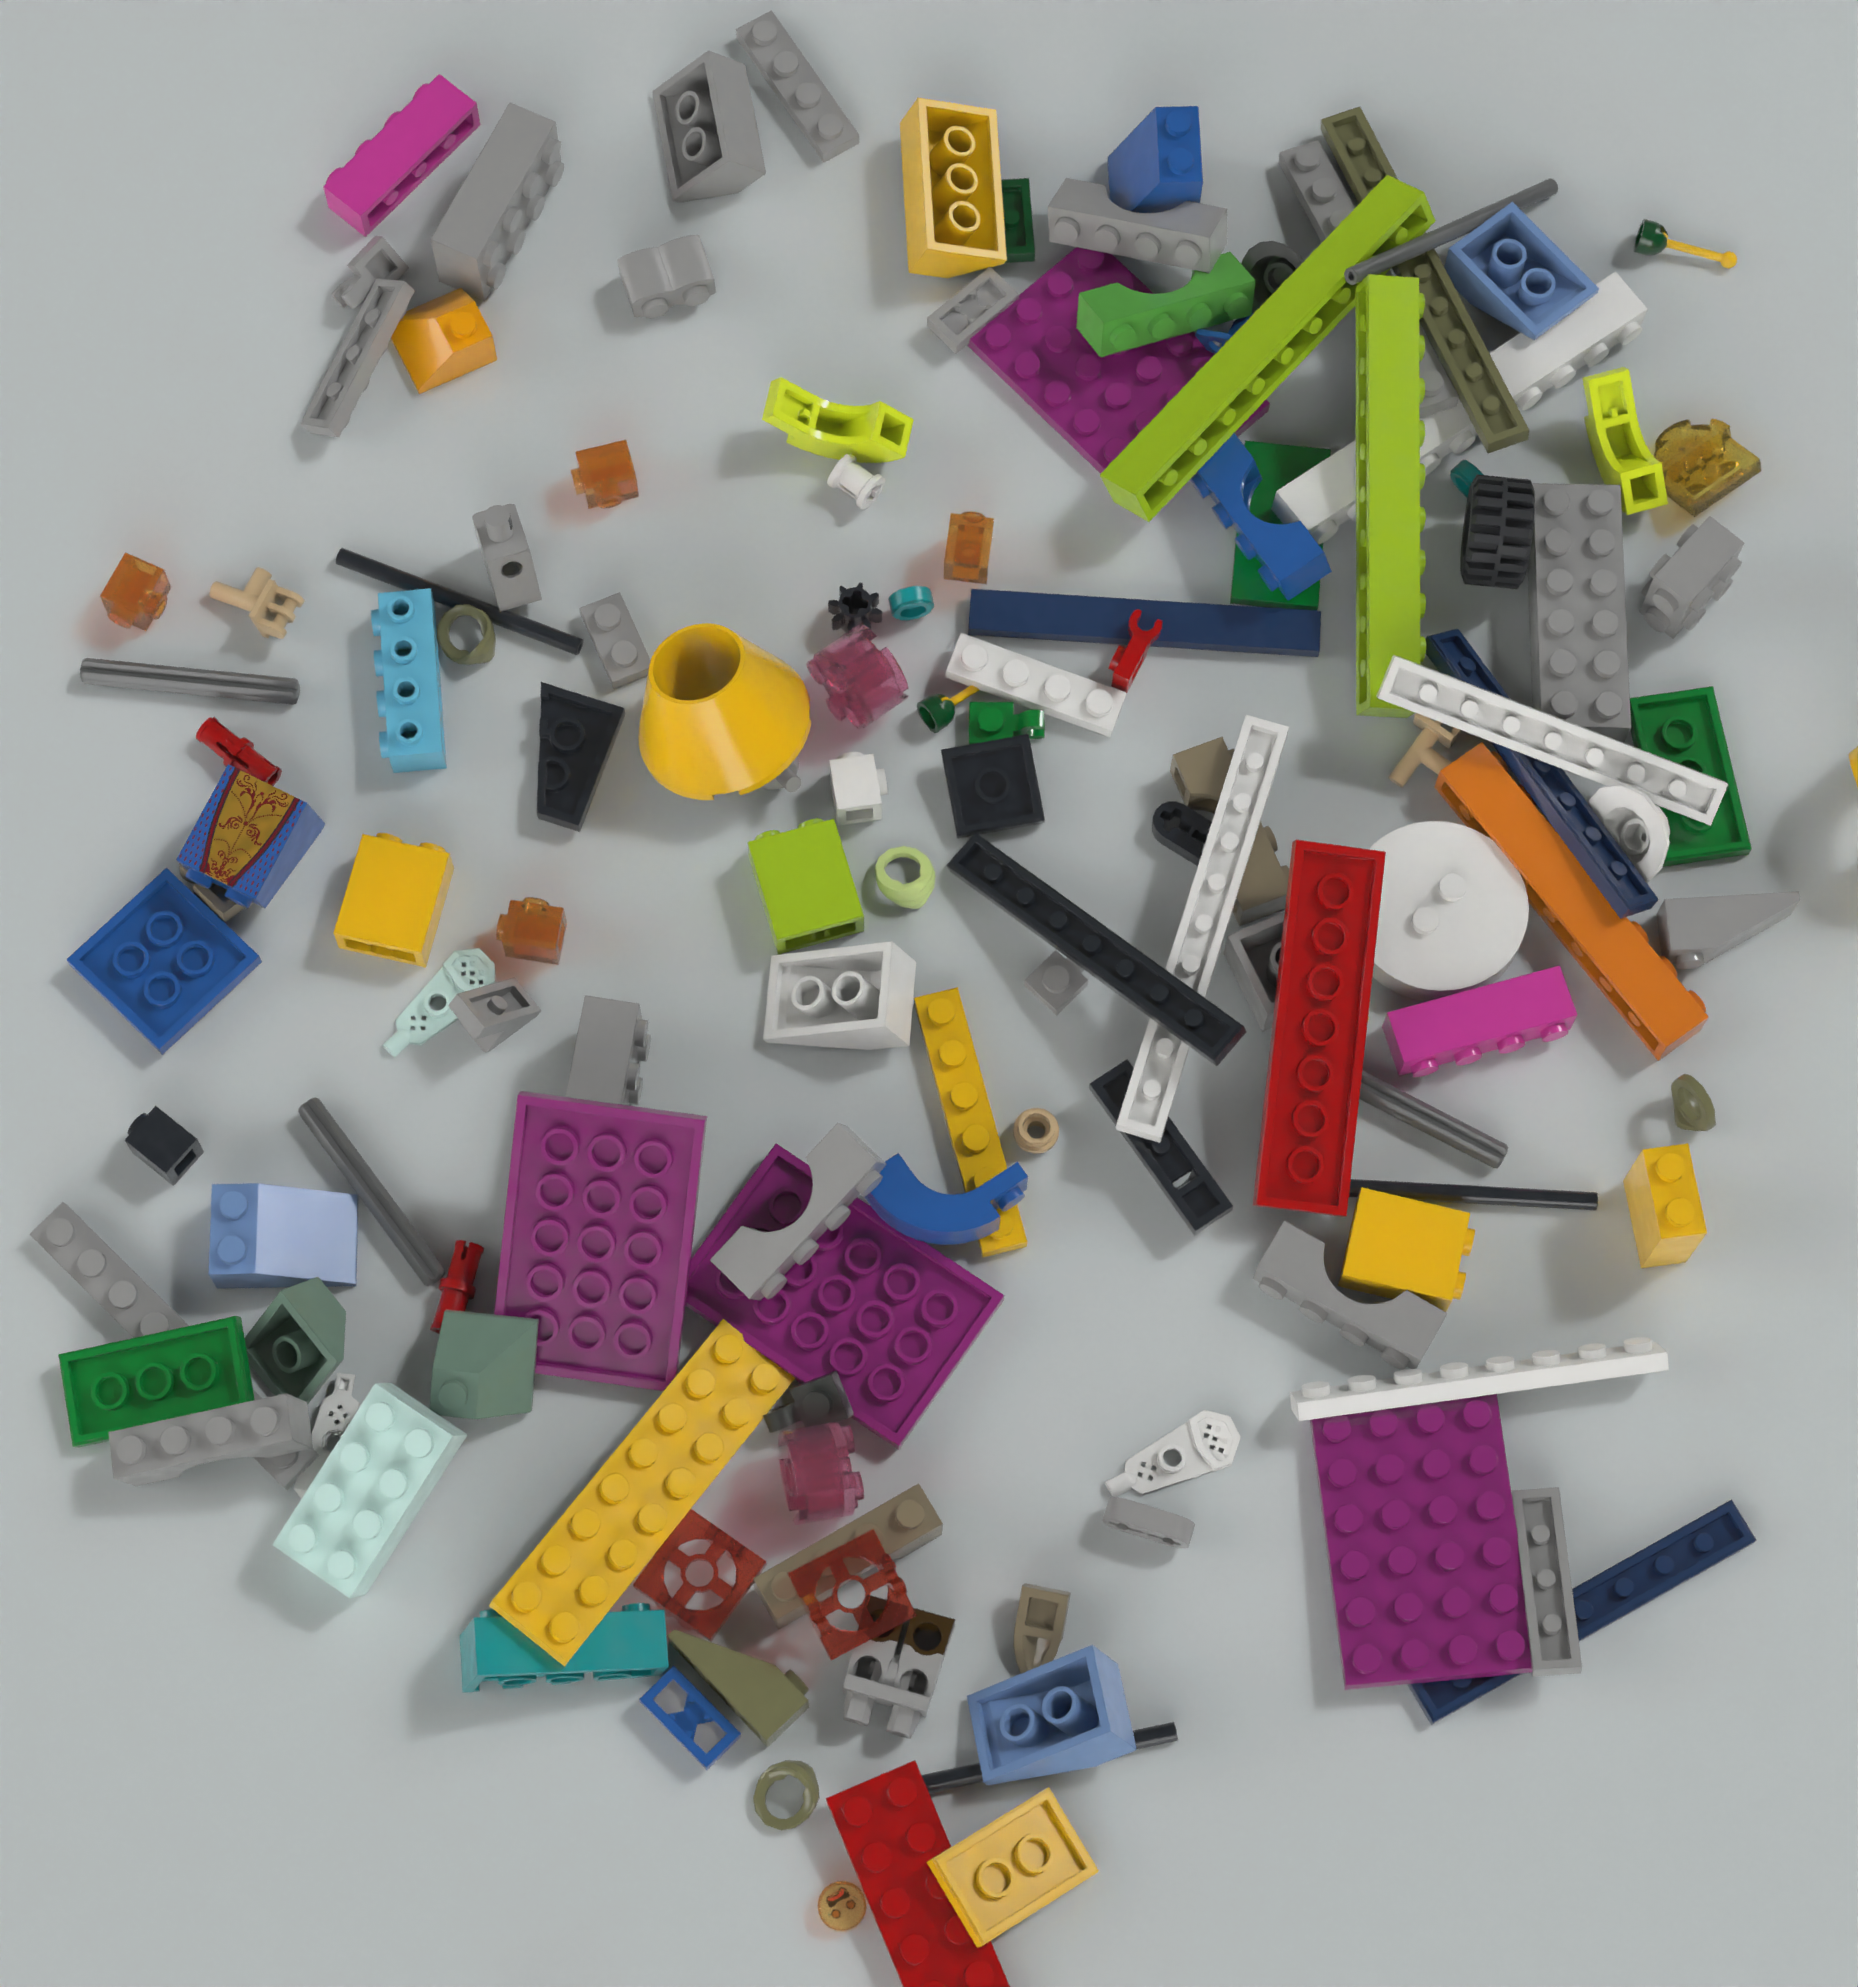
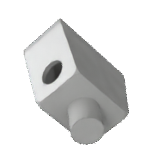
[472,504,542,612]

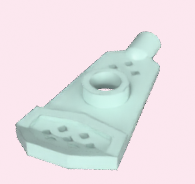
[382,948,496,1058]

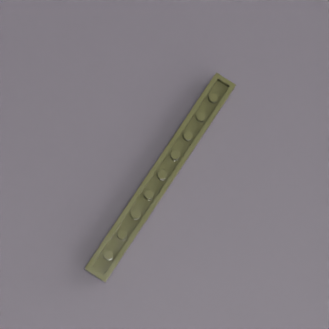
[1321,106,1529,453]

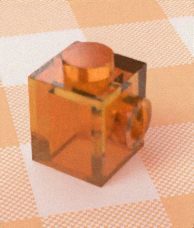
[570,440,639,509]
[944,511,994,584]
[100,552,171,631]
[496,897,567,965]

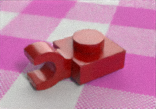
[1108,609,1162,693]

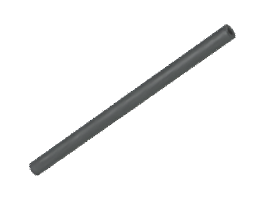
[1344,178,1558,285]

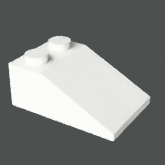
[763,941,916,1050]

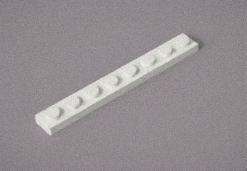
[1377,655,1728,825]
[1290,1337,1669,1421]

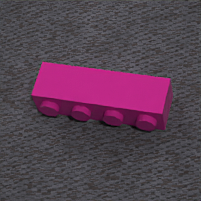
[323,74,480,237]
[1382,965,1577,1077]

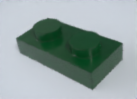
[1001,178,1035,263]

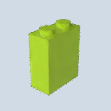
[747,818,864,955]

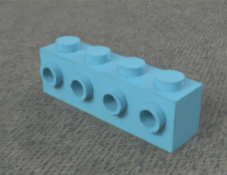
[371,588,447,773]

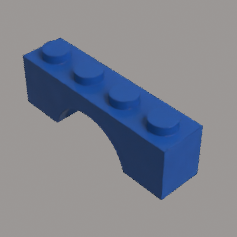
[1190,433,1332,601]

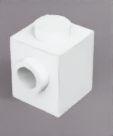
[829,752,888,826]

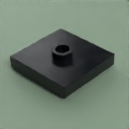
[941,734,1045,839]

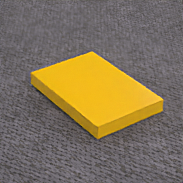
[927,1787,1099,1948]

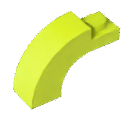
[1582,367,1668,515]
[762,377,914,463]

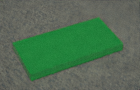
[1230,441,1331,611]
[1630,686,1752,867]
[58,1316,255,1447]

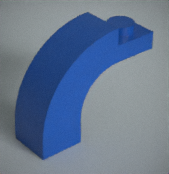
[865,1153,1028,1245]

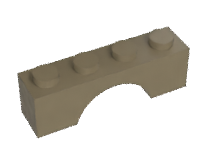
[1170,737,1289,926]
[753,1483,943,1630]

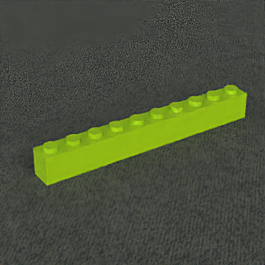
[1100,175,1436,522]
[1356,274,1426,718]

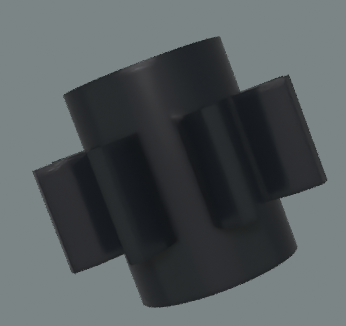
[828,582,882,640]

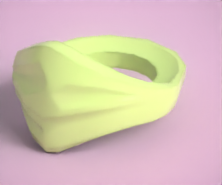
[874,846,936,909]

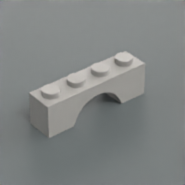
[1048,178,1227,273]
[710,1123,887,1301]
[1253,1221,1447,1370]
[108,1393,313,1486]

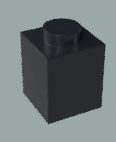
[125,1106,204,1186]

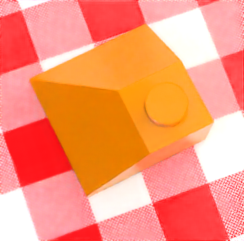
[391,288,497,394]

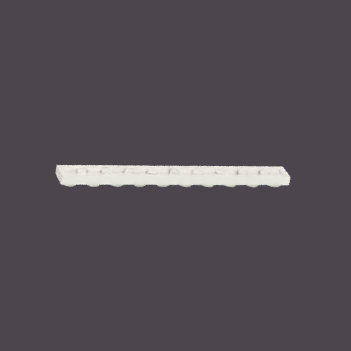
[1116,715,1289,1143]

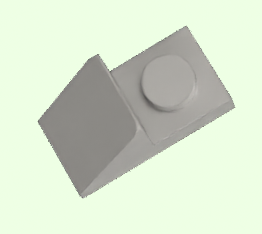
[448,977,541,1052]

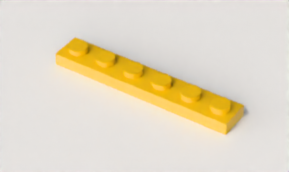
[914,987,1027,1258]

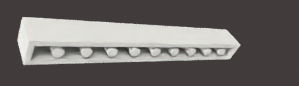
[1272,271,1648,544]

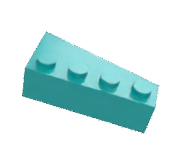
[460,1603,669,1693]

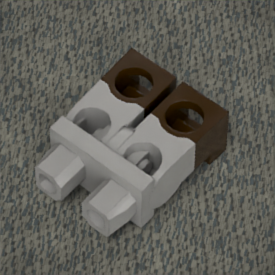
[842,1594,955,1739]

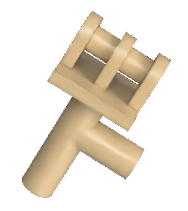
[209,567,304,639]
[1388,713,1462,788]

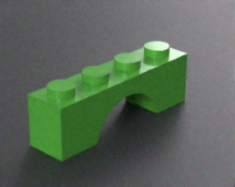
[1076,252,1256,357]

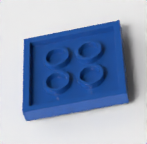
[66,867,262,1055]

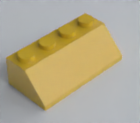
[900,97,1007,278]

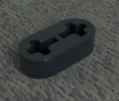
[1152,801,1212,866]

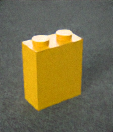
[333,833,454,967]
[1623,1143,1707,1268]
[1338,1187,1475,1312]

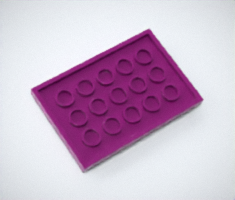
[967,247,1270,474]
[494,1091,707,1391]
[685,1143,1005,1450]
[1310,1394,1532,1690]

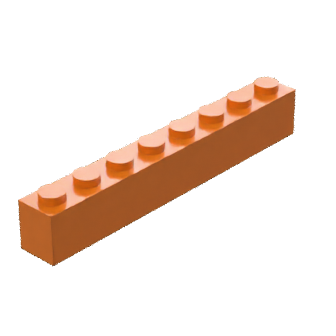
[1434,742,1709,1061]

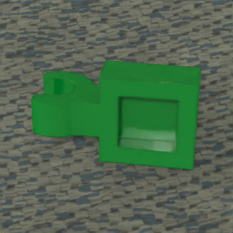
[969,702,1045,744]

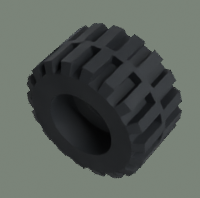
[1460,474,1535,589]

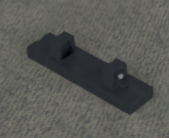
[1089,1059,1233,1236]

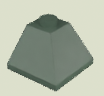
[245,1276,346,1405]
[430,1310,539,1419]

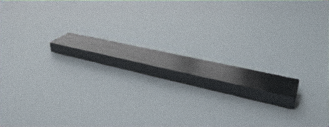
[946,832,1247,1066]

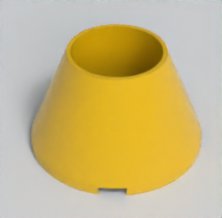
[638,623,811,800]

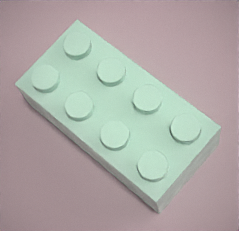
[273,1383,467,1598]

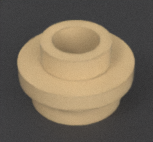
[1013,1108,1059,1154]

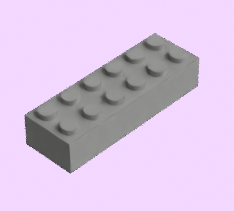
[1527,483,1631,743]

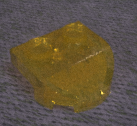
[1654,419,1761,517]

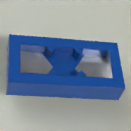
[639,1665,741,1770]

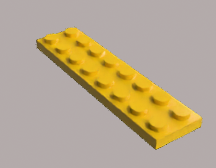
[489,1319,795,1667]

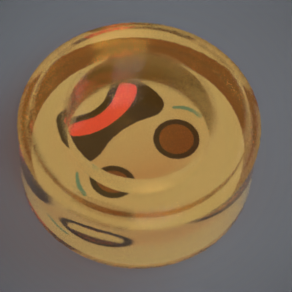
[818,1881,866,1932]

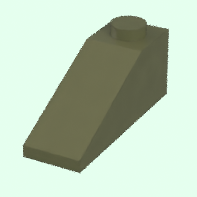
[668,1629,809,1748]

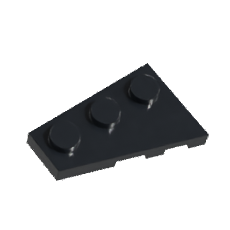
[537,682,625,832]

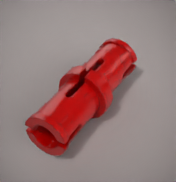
[196,717,282,786]
[430,1240,484,1334]

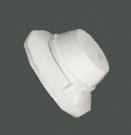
[1587,784,1670,883]

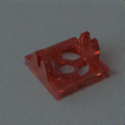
[633,1509,767,1642]
[787,1529,917,1660]

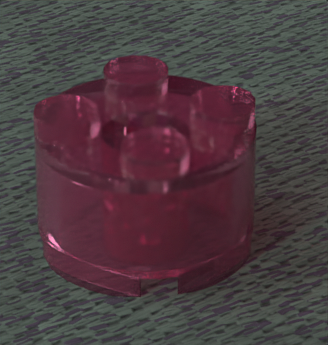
[806,624,909,729]
[778,1422,864,1525]

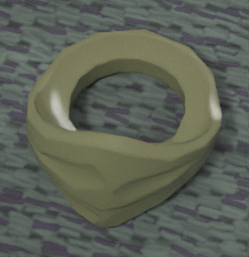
[437,604,496,665]
[1671,1074,1716,1131]
[753,1760,820,1830]

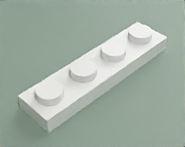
[945,633,1127,737]

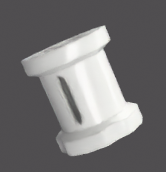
[827,454,885,510]

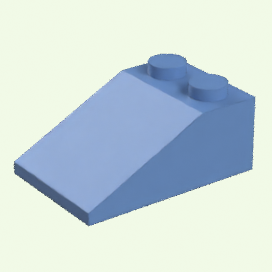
[1444,202,1599,340]
[209,1183,359,1289]
[967,1645,1137,1785]

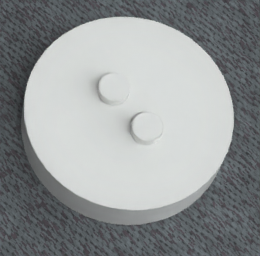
[1370,821,1529,1002]

